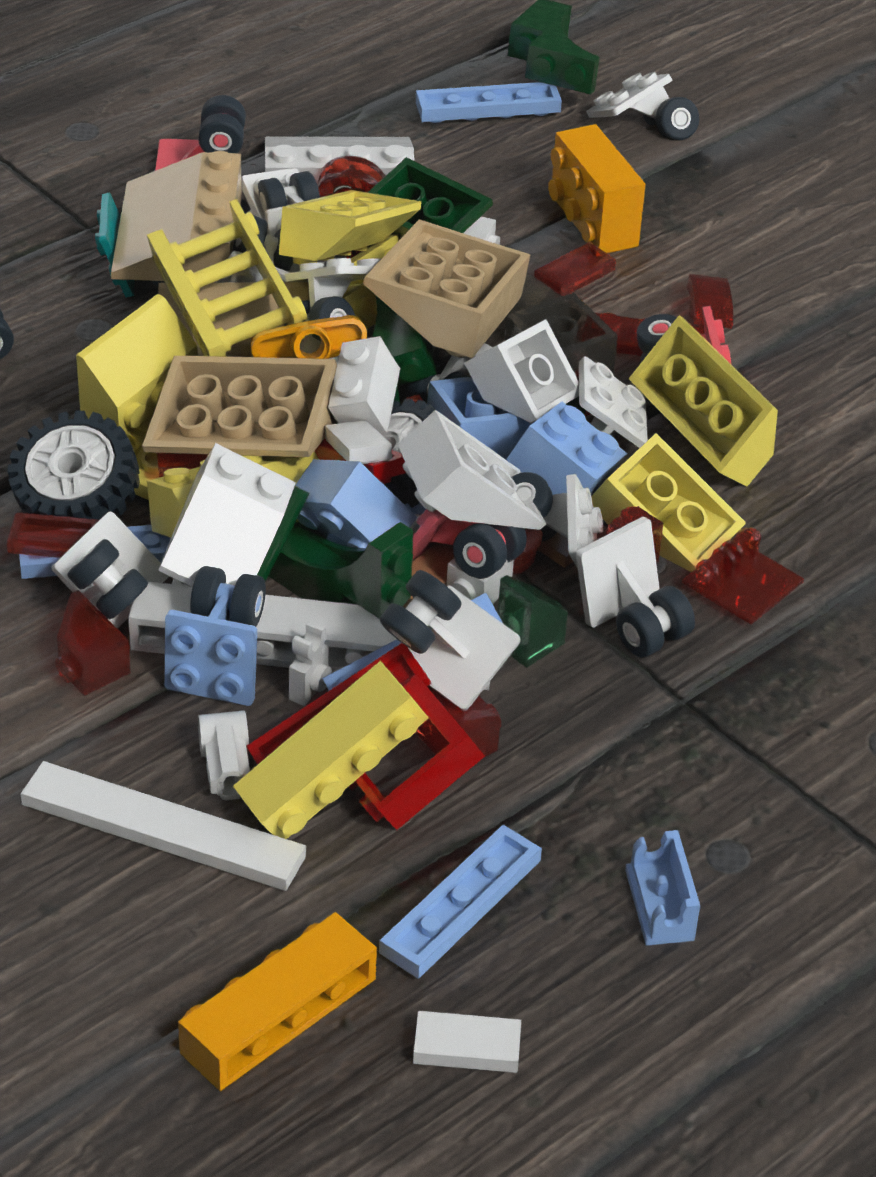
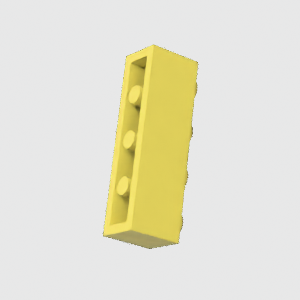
[233,661,429,839]

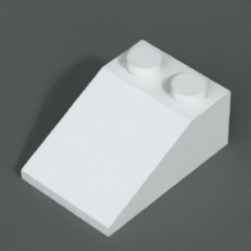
[398,410,546,530]
[158,443,296,587]

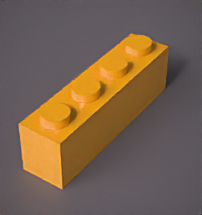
[178,912,377,1091]

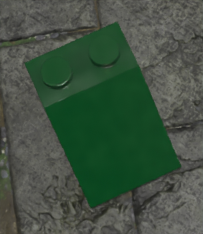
[368,157,493,239]

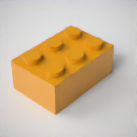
[548,124,646,255]

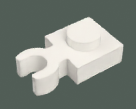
[289,621,332,706]

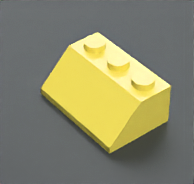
[76,294,198,435]

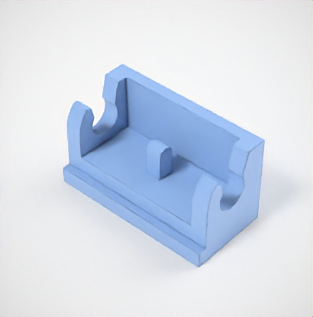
[625,830,700,946]

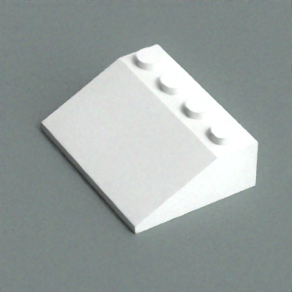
[265,137,414,197]

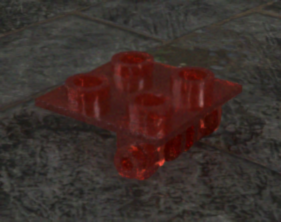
[682,527,804,625]

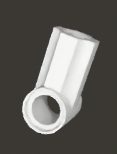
[198,710,250,800]

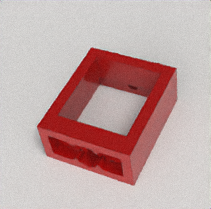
[349,675,485,830]

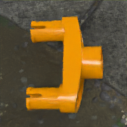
[251,315,367,359]

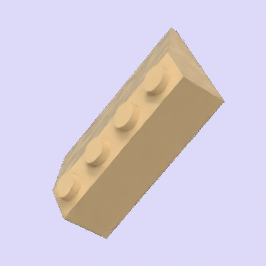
[111,151,242,283]
[363,220,530,358]
[142,356,337,457]

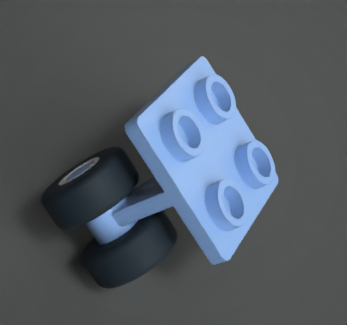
[164,566,266,706]

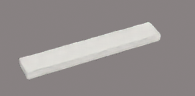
[21,761,306,891]

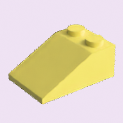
[591,433,746,574]

